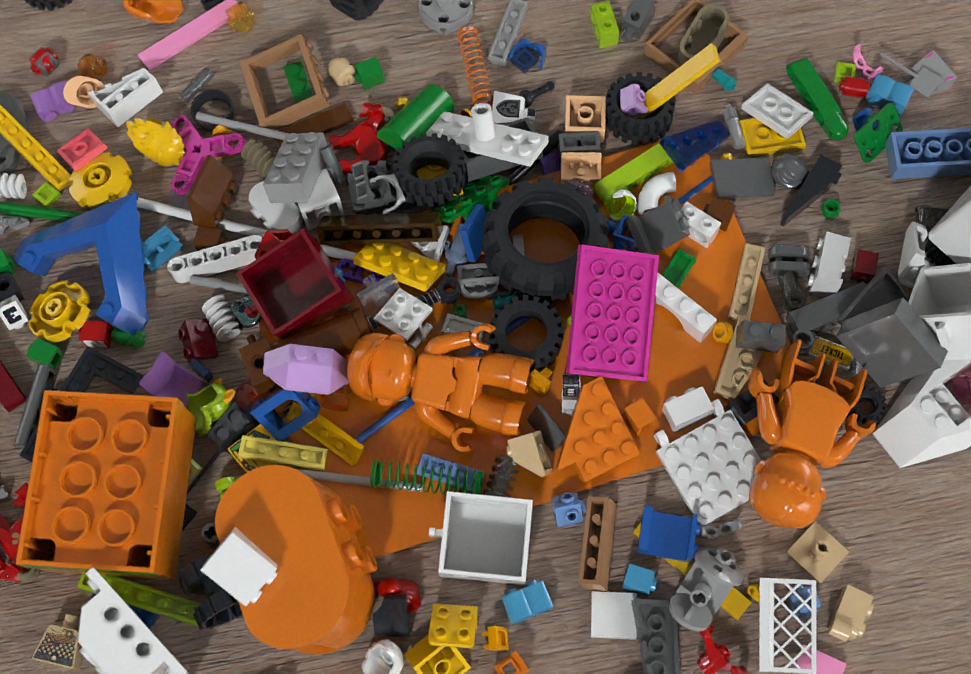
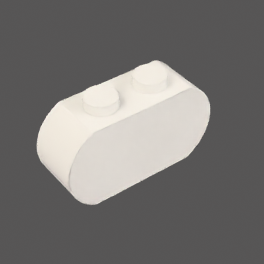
[249,181,303,234]

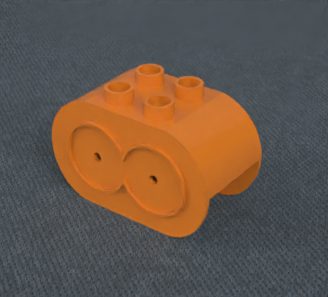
[215,465,377,654]

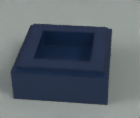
[511,47,538,74]
[189,359,213,383]

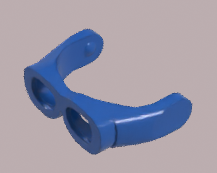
[509,39,546,69]

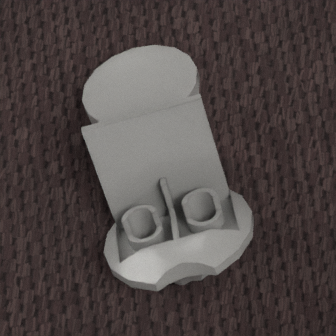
[669,546,744,631]

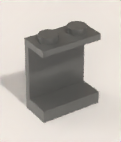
[626,195,691,255]

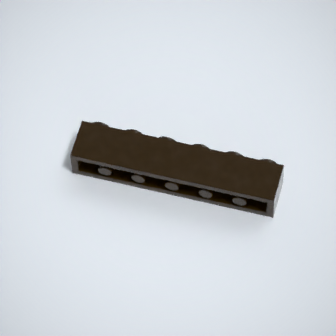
[316,212,443,245]

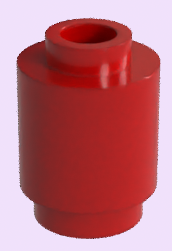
[839,76,870,98]

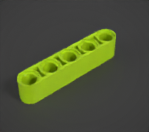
[593,137,683,205]

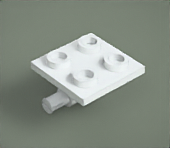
[374,288,433,350]

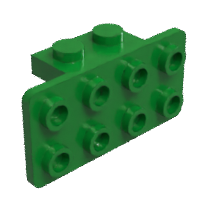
[429,174,510,223]

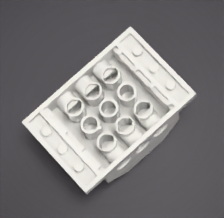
[75,568,188,674]

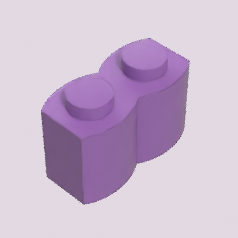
[30,81,77,121]

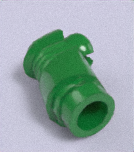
[111,328,147,350]

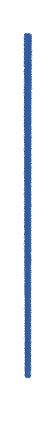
[354,175,713,444]

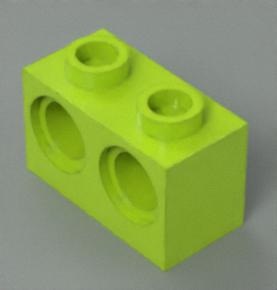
[590,1,619,49]

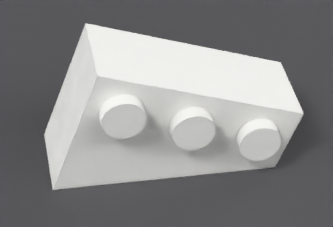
[88,68,163,127]
[807,232,851,298]

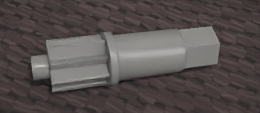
[723,104,746,150]

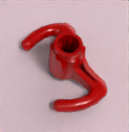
[697,625,748,674]

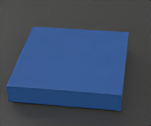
[459,204,486,262]

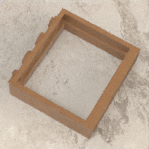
[644,0,748,95]
[240,34,330,130]

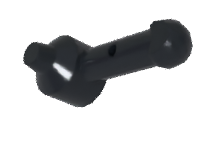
[519,81,555,107]

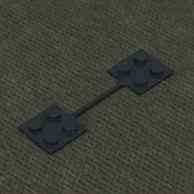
[182,402,260,532]

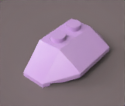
[263,344,348,395]

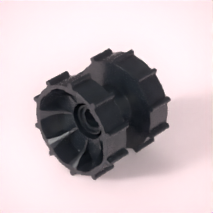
[178,552,243,630]

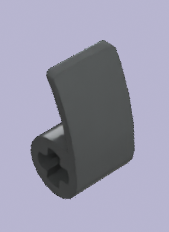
[201,501,220,547]

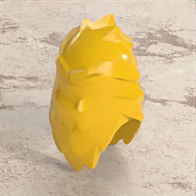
[126,117,185,166]

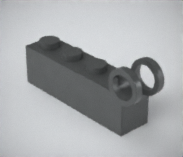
[786,282,866,356]

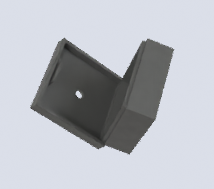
[836,269,948,388]

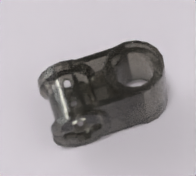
[915,205,949,232]

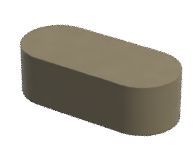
[678,4,729,66]

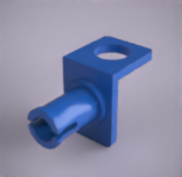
[606,214,637,252]

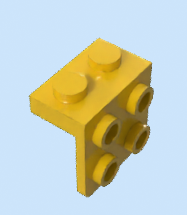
[428,603,478,648]

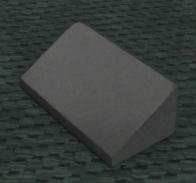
[527,404,565,452]

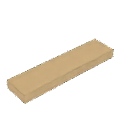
[728,243,766,321]

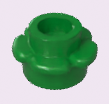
[821,199,841,218]

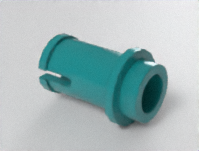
[712,68,737,92]
[493,294,519,311]

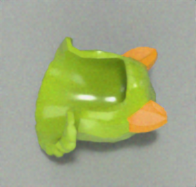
[186,378,236,436]

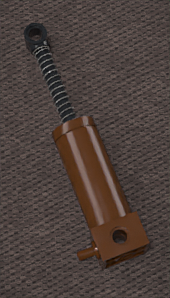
[238,277,460,399]

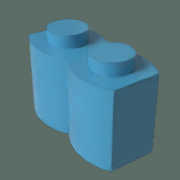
[865,74,914,115]
[502,579,553,625]

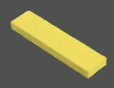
[238,435,328,471]

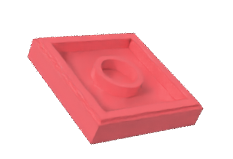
[57,128,107,171]

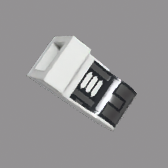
[561,374,581,415]

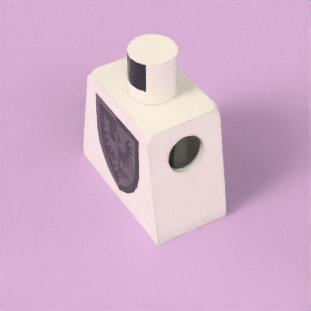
[492,91,536,125]

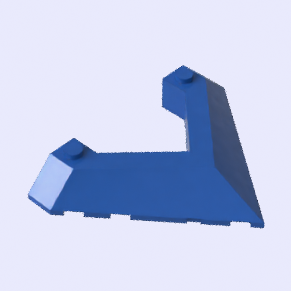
[13,192,149,336]

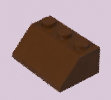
[187,155,237,229]

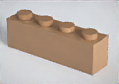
[578,497,617,591]

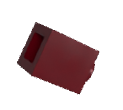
[850,249,879,284]

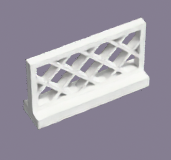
[759,578,816,674]

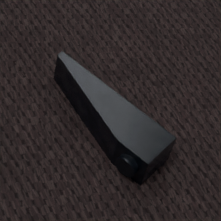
[780,154,842,227]

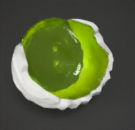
[606,189,637,221]

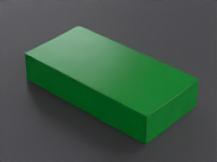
[662,249,697,289]

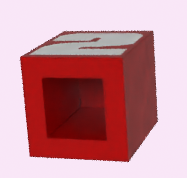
[78,321,113,348]

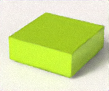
[833,61,856,82]
[32,181,61,208]

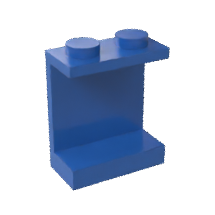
[637,505,701,563]

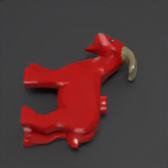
[328,103,394,185]

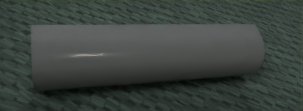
[13,365,58,449]

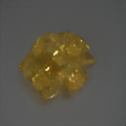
[224,2,255,33]

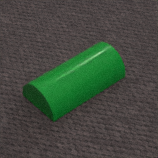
[377,84,454,149]

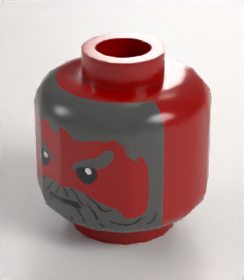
[29,48,59,76]

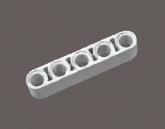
[167,235,262,283]

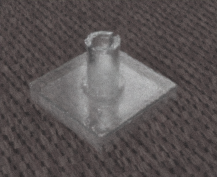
[357,273,400,318]

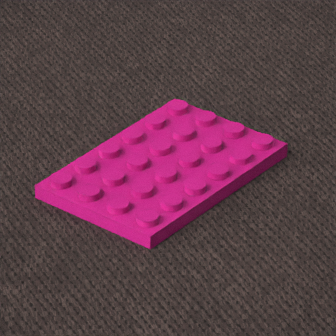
[566,245,659,382]

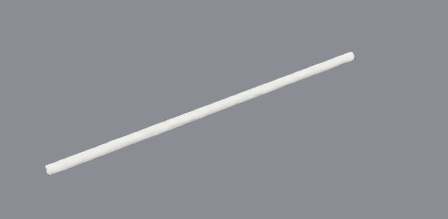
[116,194,357,260]

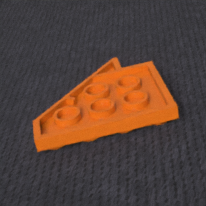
[556,376,640,483]

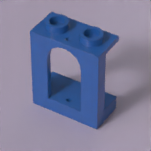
[250,388,321,441]

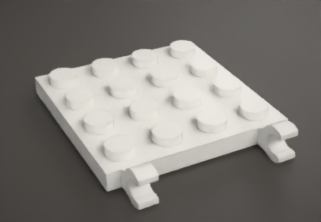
[654,399,762,525]

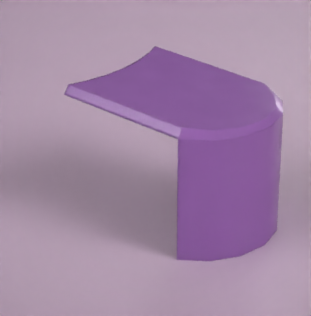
[139,351,203,408]

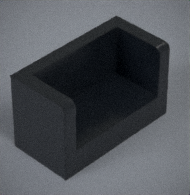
[725,379,779,426]

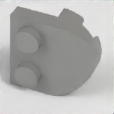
[457,263,500,299]

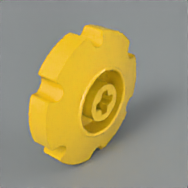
[69,152,132,210]
[28,280,91,343]

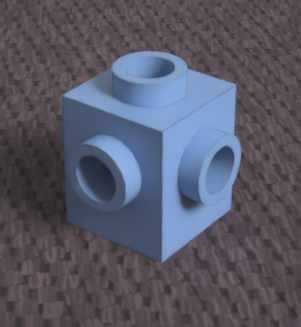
[551,492,586,527]

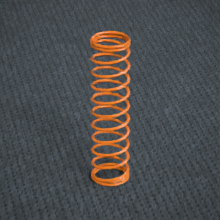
[457,27,493,104]

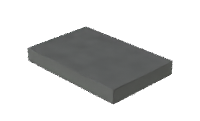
[709,157,776,199]

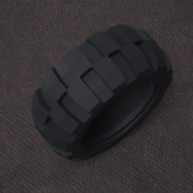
[482,177,609,302]

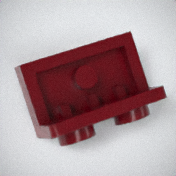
[178,318,219,364]

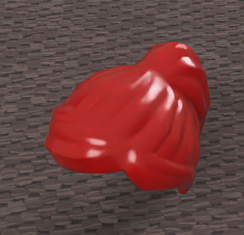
[374,577,422,614]

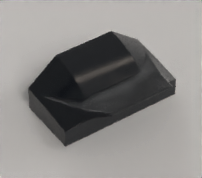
[372,593,410,637]

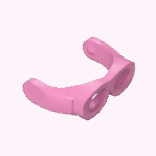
[852,44,883,80]

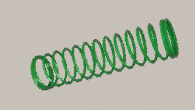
[370,459,483,495]

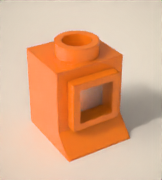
[493,650,529,674]

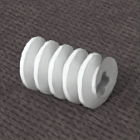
[0,173,27,199]
[202,295,241,342]

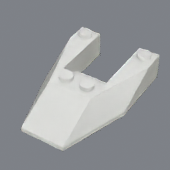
[873,359,971,468]

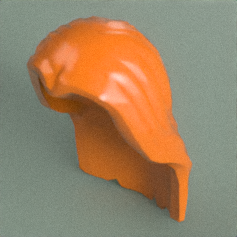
[123,0,183,23]

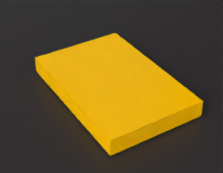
[739,118,806,158]

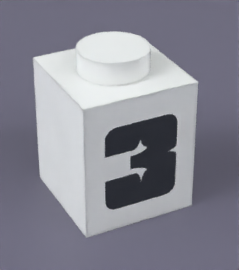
[0,295,28,331]

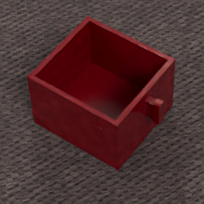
[236,228,355,339]

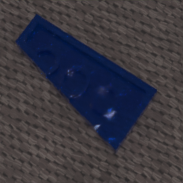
[659,120,731,173]

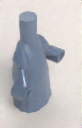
[444,224,479,277]

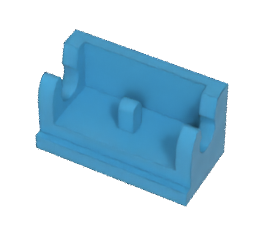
[142,225,184,273]

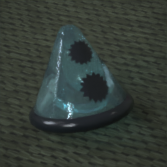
[231,294,262,328]

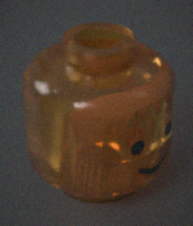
[78,53,108,80]

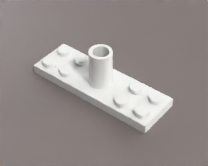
[426,103,549,167]

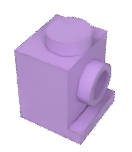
[620,84,648,118]

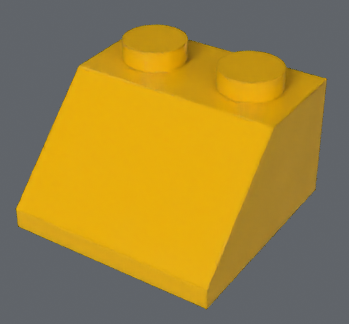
[403,634,471,674]

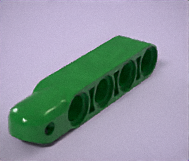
[786,57,849,140]

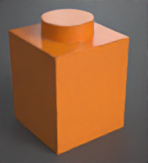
[623,398,657,435]

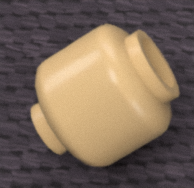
[328,58,356,86]

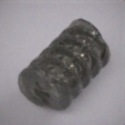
[483,455,521,498]

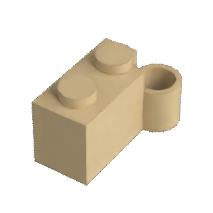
[827,585,874,642]

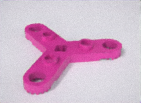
[170,115,246,195]

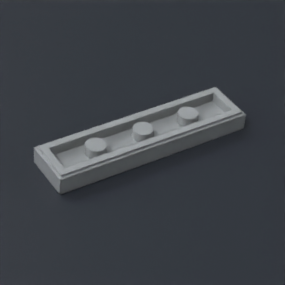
[487,0,529,67]

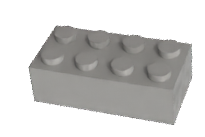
[263,132,328,203]

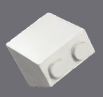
[297,169,344,230]
[201,527,278,606]

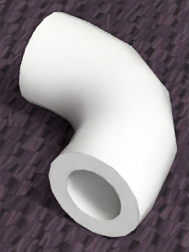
[638,172,676,216]

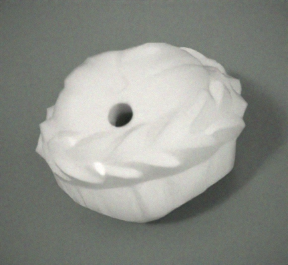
[361,639,403,674]

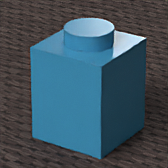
[622,563,658,597]

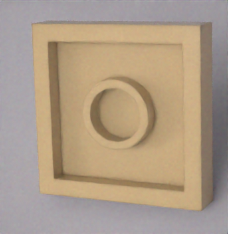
[785,521,849,585]

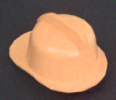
[63,76,105,108]

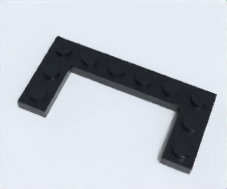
[19,346,144,463]

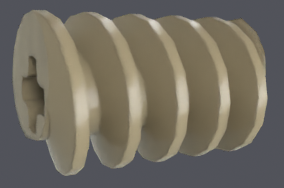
[241,139,276,179]

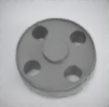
[418,0,473,35]

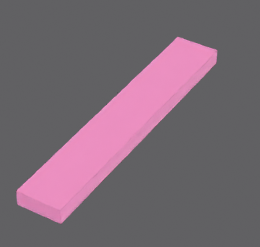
[138,0,243,71]

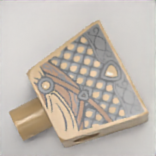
[32,614,83,671]

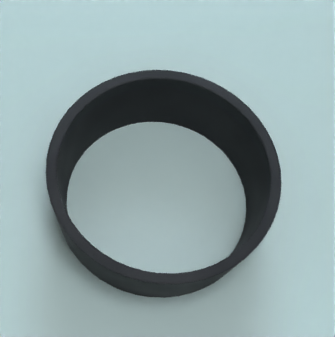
[190,90,234,132]

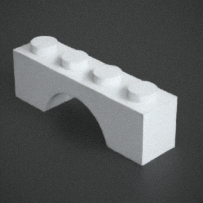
[654,272,717,343]

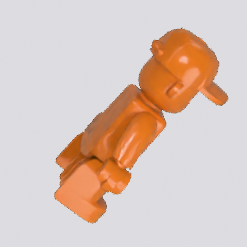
[347,324,534,452]
[748,339,876,529]

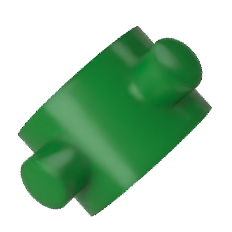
[453,304,468,318]

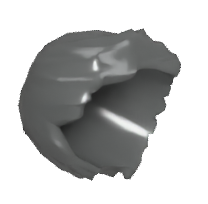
[771,154,809,189]

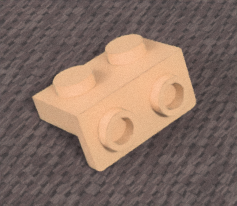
[561,152,602,184]

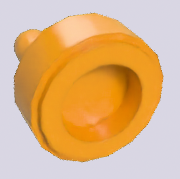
[713,321,733,343]

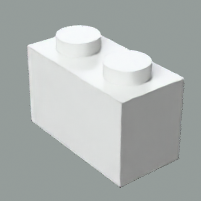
[662,387,714,432]

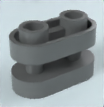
[768,244,810,278]

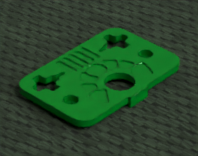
[854,103,903,163]

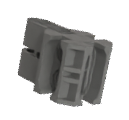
[347,161,421,215]

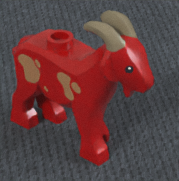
[0,483,41,583]

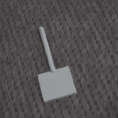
[880,53,943,98]

